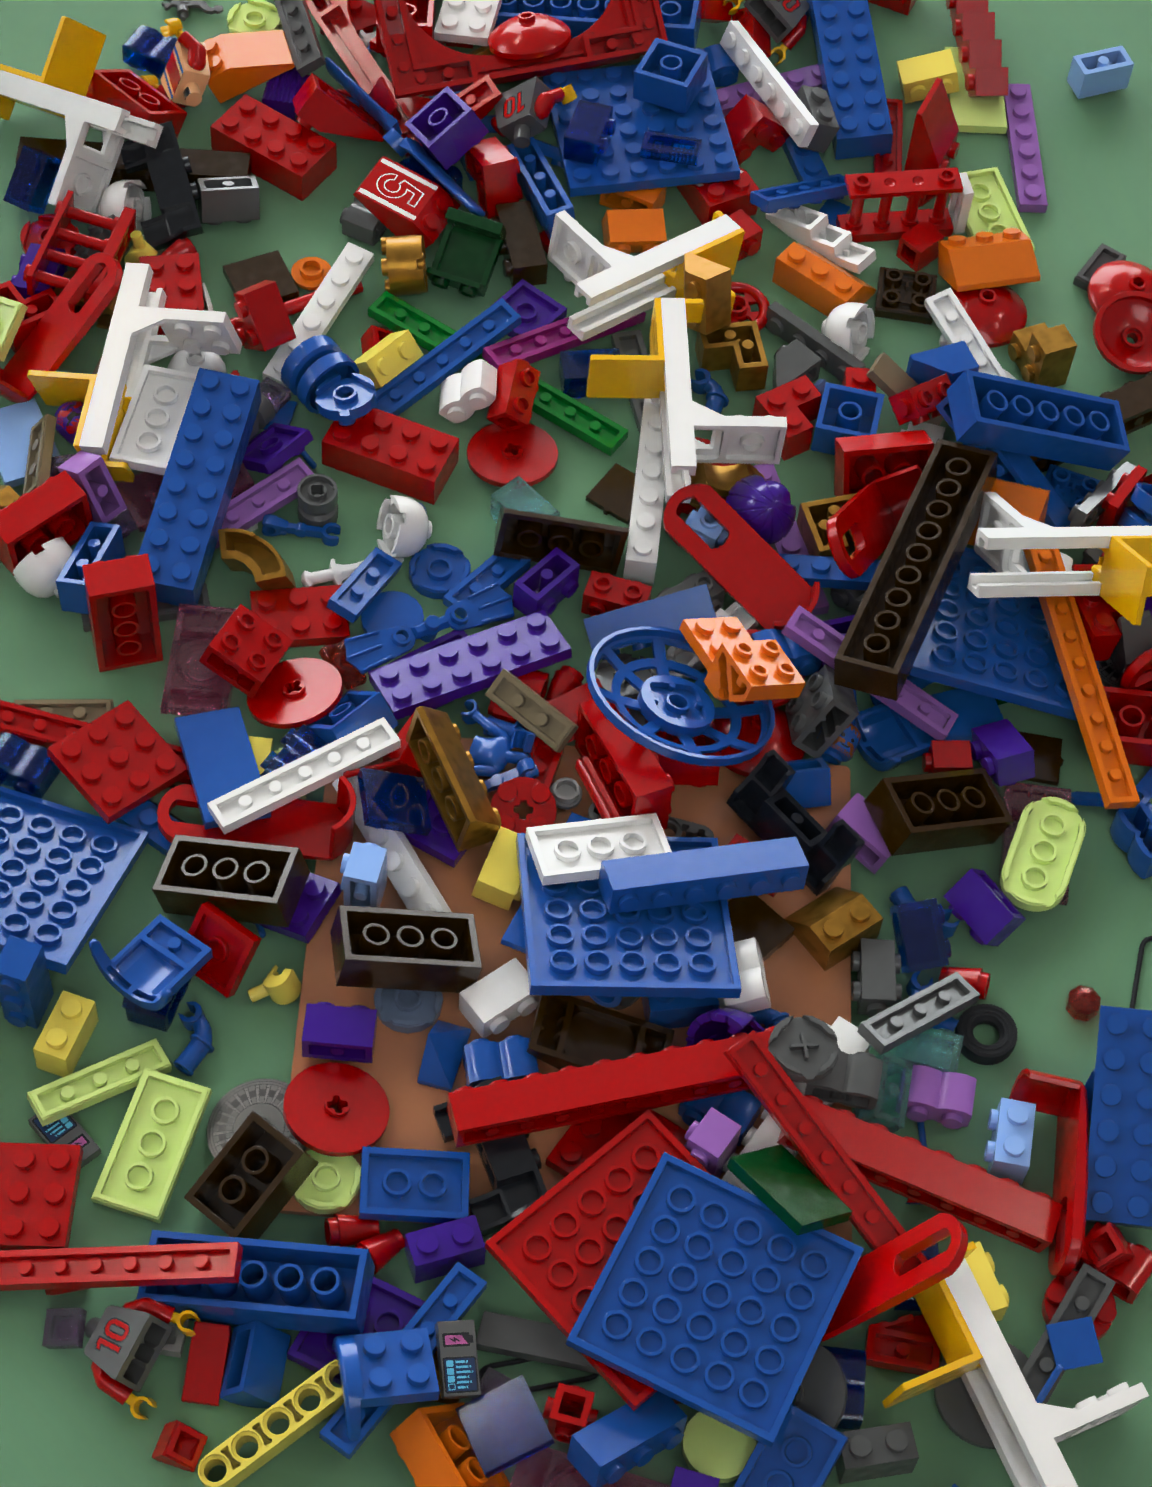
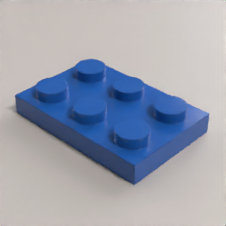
[358,1146,470,1224]
[734,1404,849,1487]

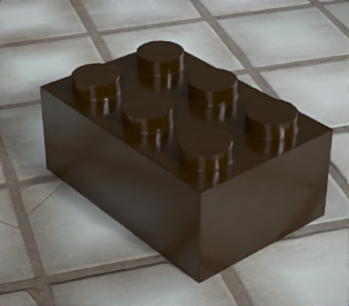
[184,1111,319,1239]

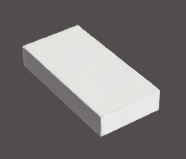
[948,172,974,234]

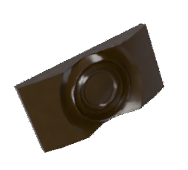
[526,995,675,1070]

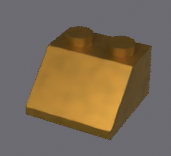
[684,252,731,335]
[784,886,883,971]

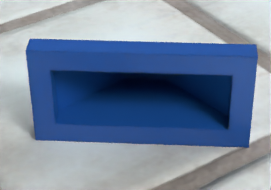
[417,1020,471,1092]

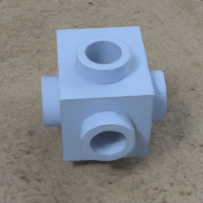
[685,506,729,549]

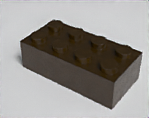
[864,768,1013,856]
[152,834,310,927]
[330,905,482,993]

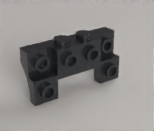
[121,121,204,251]
[726,749,865,896]
[433,1076,547,1237]

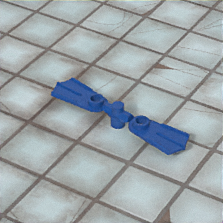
[344,583,515,674]

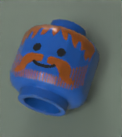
[817,720,861,765]

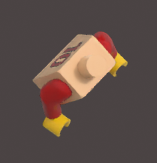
[140,18,210,108]

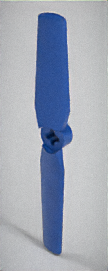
[325,57,486,217]

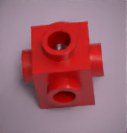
[542,1383,599,1444]

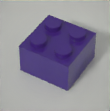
[404,86,489,170]

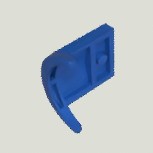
[853,689,947,772]
[89,914,213,1011]
[332,1327,440,1441]

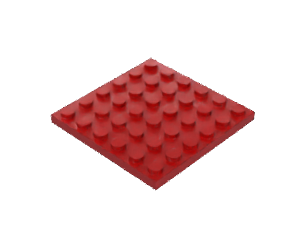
[485,1109,710,1411]

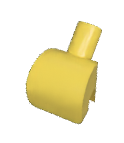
[124,230,158,264]
[247,965,302,1005]

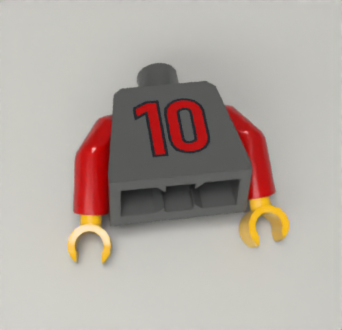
[723,0,810,66]
[491,76,577,148]
[84,1297,201,1420]

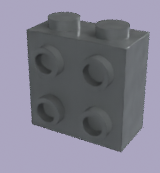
[785,664,859,758]

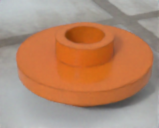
[291,257,331,290]

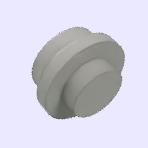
[550,777,582,810]

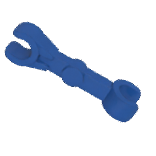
[262,514,341,546]
[484,757,539,793]

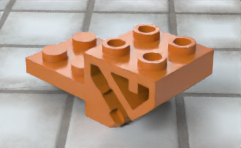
[679,617,806,702]

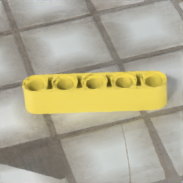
[198,1359,344,1487]

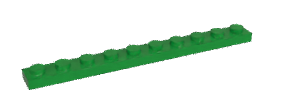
[368,291,629,456]

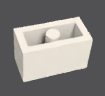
[459,957,539,1038]

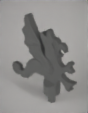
[162,0,223,21]

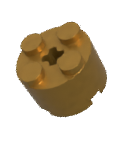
[381,235,428,296]

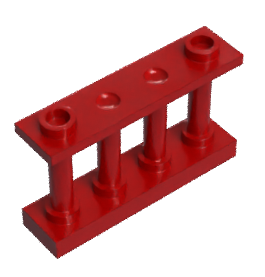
[836,167,963,243]
[23,190,136,304]

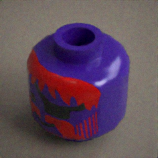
[55,401,84,445]

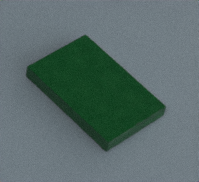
[727,1144,852,1235]

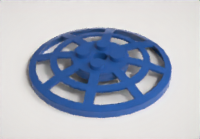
[586,626,775,766]

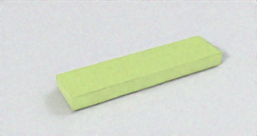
[27,1038,172,1127]

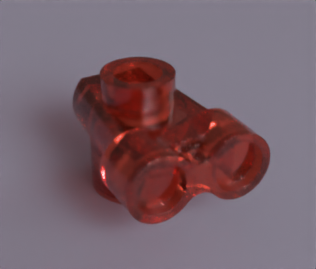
[319,637,367,690]

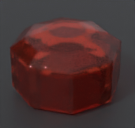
[1065,985,1101,1021]

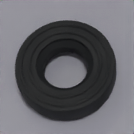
[955,1004,1018,1065]

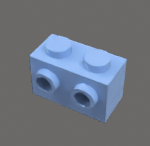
[1067,46,1134,99]
[340,841,387,908]
[984,1097,1036,1185]

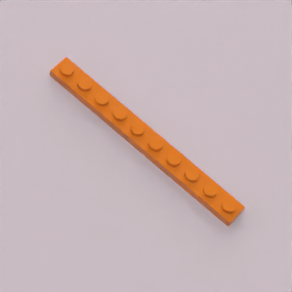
[1023,549,1140,809]

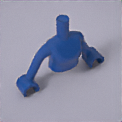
[460,699,531,777]

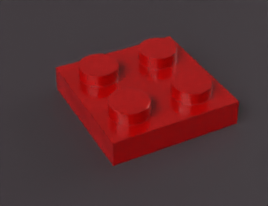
[188,901,261,998]

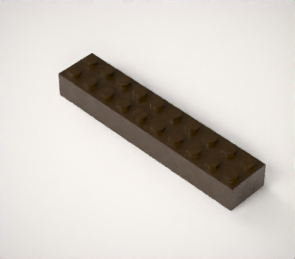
[834,439,998,701]

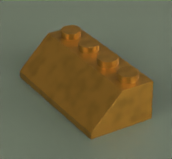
[405,706,501,852]

